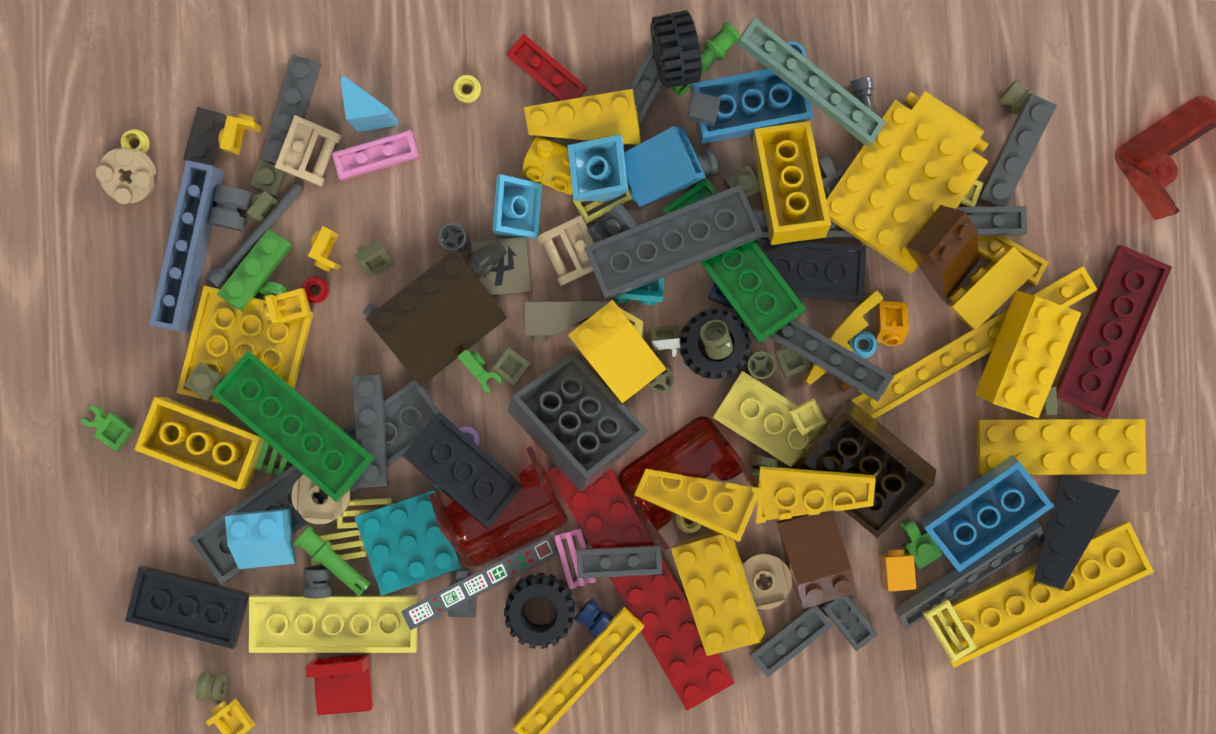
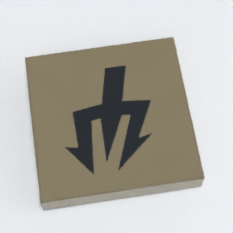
[471,237,531,296]

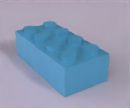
[690,69,814,145]
[921,455,1054,572]

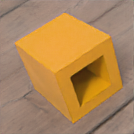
[879,548,916,591]

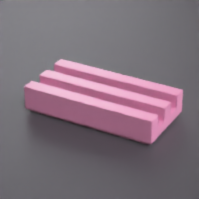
[554,528,596,590]

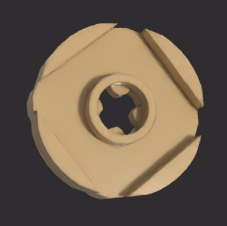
[96,147,156,204]
[292,474,350,524]
[742,552,792,610]

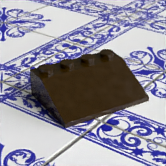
[365,249,507,387]
[791,399,936,538]

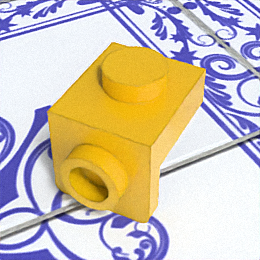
[219,114,262,156]
[308,226,341,272]
[263,288,312,325]
[206,698,256,734]

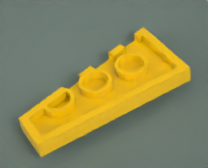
[524,89,642,145]
[756,466,876,524]
[635,469,762,542]

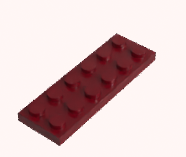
[1056,245,1172,419]

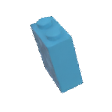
[624,126,706,207]

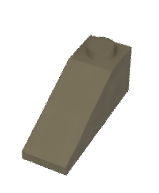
[525,301,609,342]

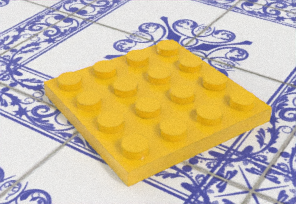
[176,285,314,404]

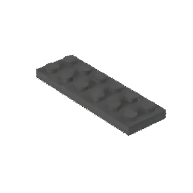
[584,184,763,300]

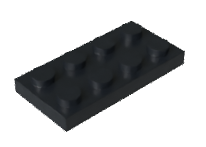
[755,239,867,302]
[402,413,523,529]
[125,566,250,649]

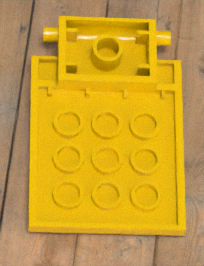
[826,91,989,274]

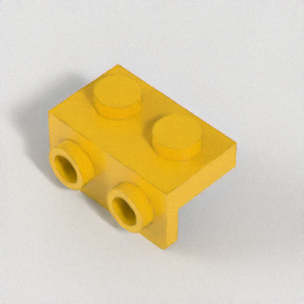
[521,136,573,195]

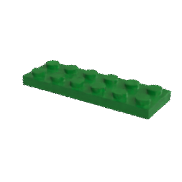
[662,178,806,344]
[210,351,376,502]

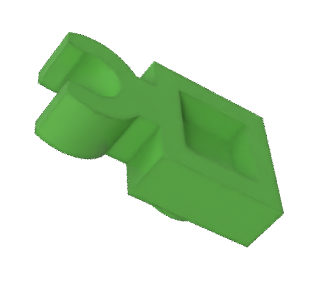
[81,406,136,452]

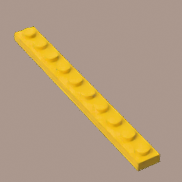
[842,266,1097,419]

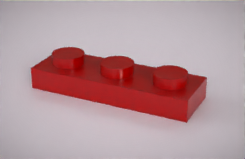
[506,34,587,101]

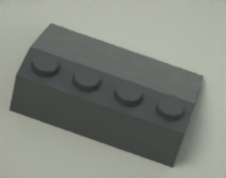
[507,352,648,492]

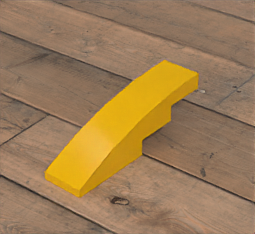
[802,290,884,385]

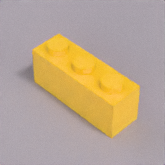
[947,246,1038,330]

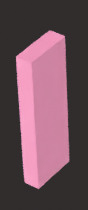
[332,130,420,181]

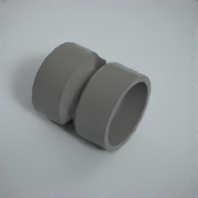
[208,185,253,232]

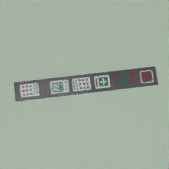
[401,536,558,630]

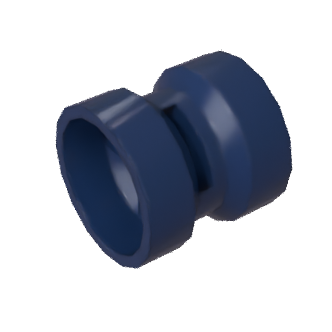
[574,598,613,638]

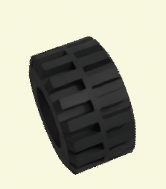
[650,10,702,89]
[680,308,751,379]
[504,573,575,649]

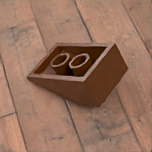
[905,205,980,301]
[777,510,857,609]

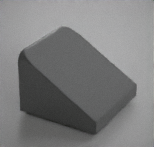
[686,92,721,126]

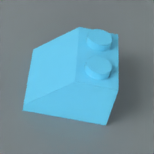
[225,507,296,569]

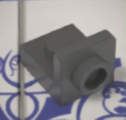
[588,203,638,242]

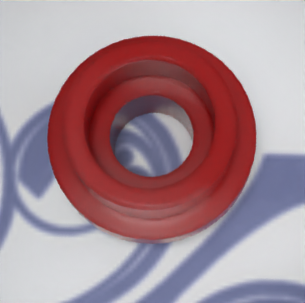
[301,276,330,304]

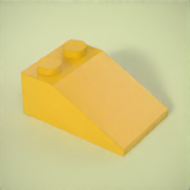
[568,300,666,403]

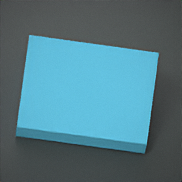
[340,76,399,132]
[568,134,628,202]
[493,174,542,239]

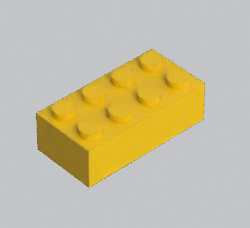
[751,121,831,245]
[975,290,1081,418]
[134,397,264,490]
[671,531,765,656]

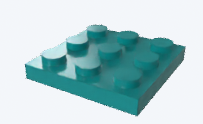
[354,489,461,596]

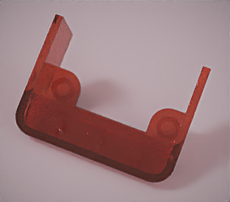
[1115,96,1216,220]
[618,416,758,551]
[429,446,567,567]

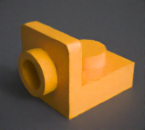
[875,301,909,346]

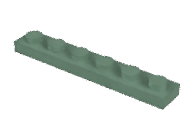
[736,18,885,146]

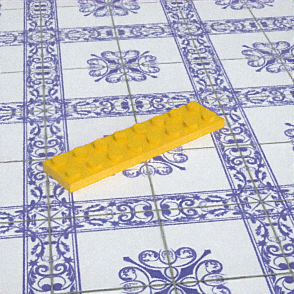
[932,521,1154,668]

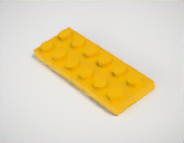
[976,419,1146,475]

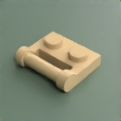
[274,115,341,187]
[537,215,594,287]

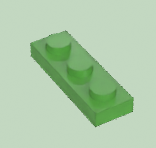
[217,229,292,312]

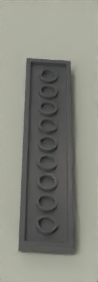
[189,380,443,584]

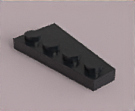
[1033,475,1120,591]

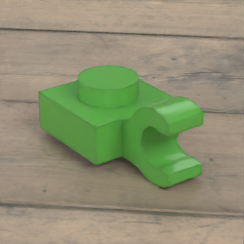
[458,349,503,393]
[899,518,943,569]

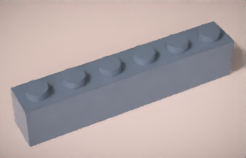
[149,160,224,333]

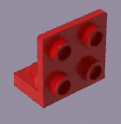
[306,654,373,715]

